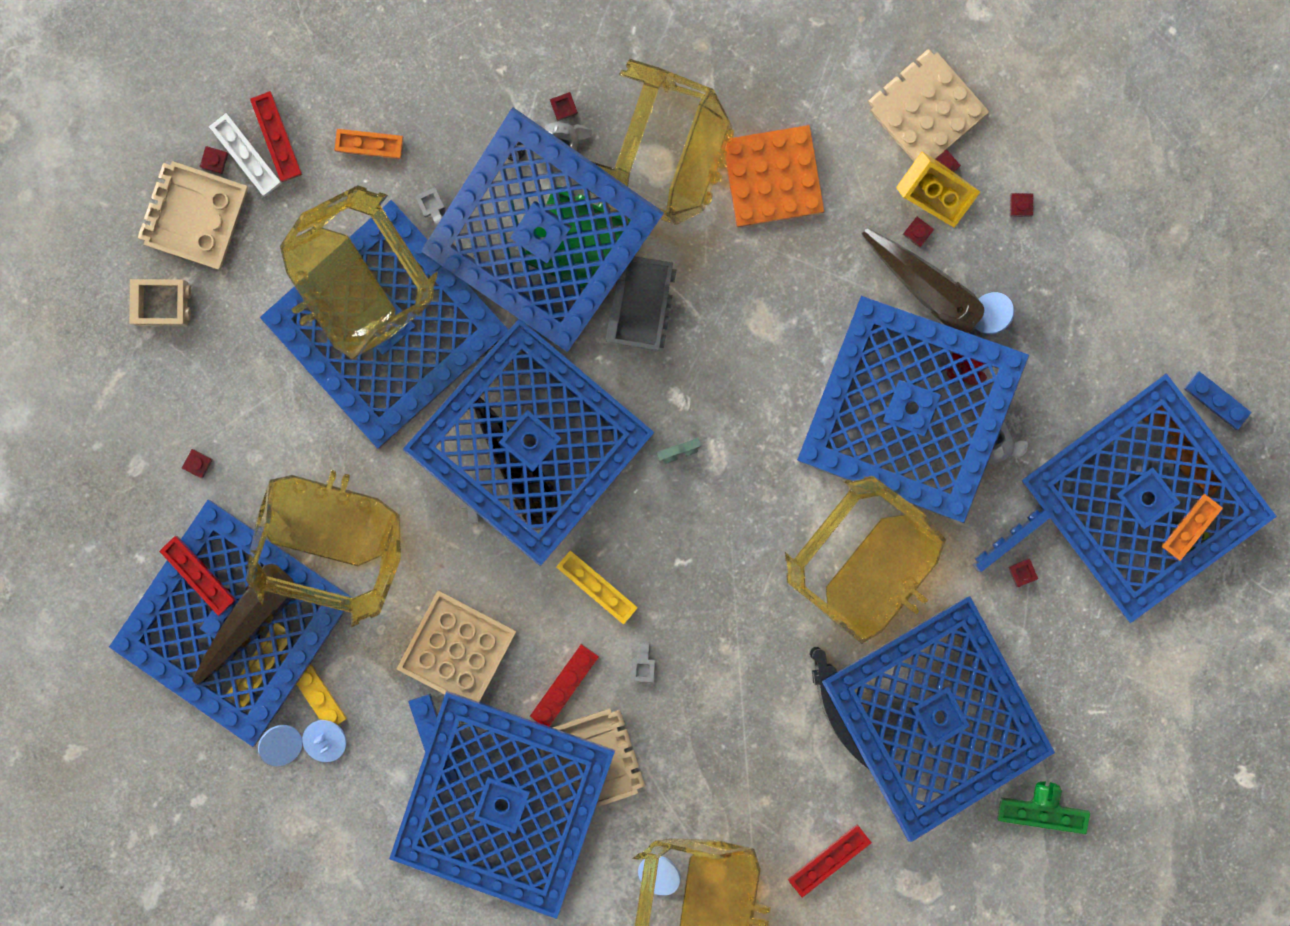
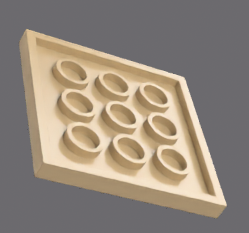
[397,590,517,702]

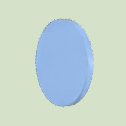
[975,292,1014,335]
[302,720,347,762]
[258,725,302,766]
[638,855,681,895]

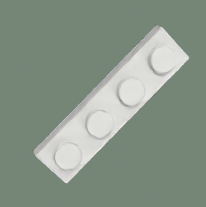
[209,113,282,197]

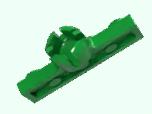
[997,781,1090,834]

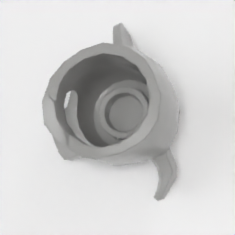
[534,119,592,158]
[971,421,1028,466]

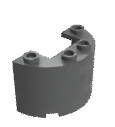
[606,256,677,351]

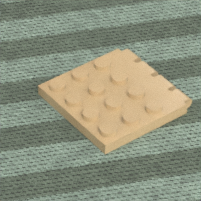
[868,49,989,162]
[138,161,249,271]
[539,708,645,817]

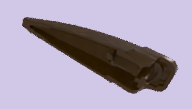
[862,228,985,333]
[474,397,557,530]
[192,564,295,685]

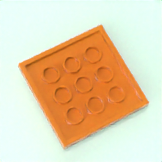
[722,125,824,227]

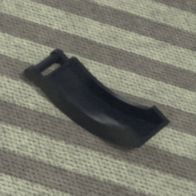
[809,647,869,769]

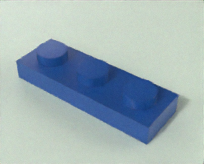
[1184,371,1252,430]

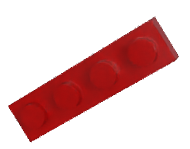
[250,91,303,182]
[159,536,237,616]
[529,644,599,726]
[788,824,872,898]

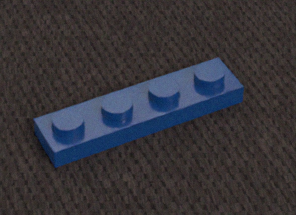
[973,510,1051,572]
[408,694,459,785]

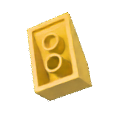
[896,152,980,228]

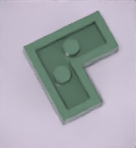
[656,438,701,464]

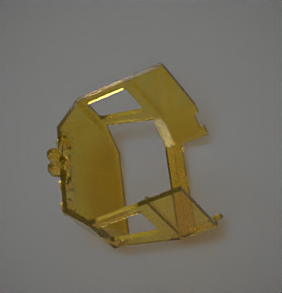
[589,59,734,225]
[280,185,438,359]
[246,470,401,627]
[785,476,946,644]
[632,838,771,926]

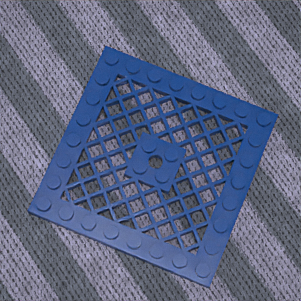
[421,107,664,352]
[260,200,508,449]
[797,296,1029,524]
[403,319,654,566]
[1021,373,1277,623]
[109,500,354,747]
[822,596,1055,842]
[389,691,615,919]

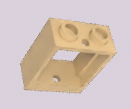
[129,279,191,326]

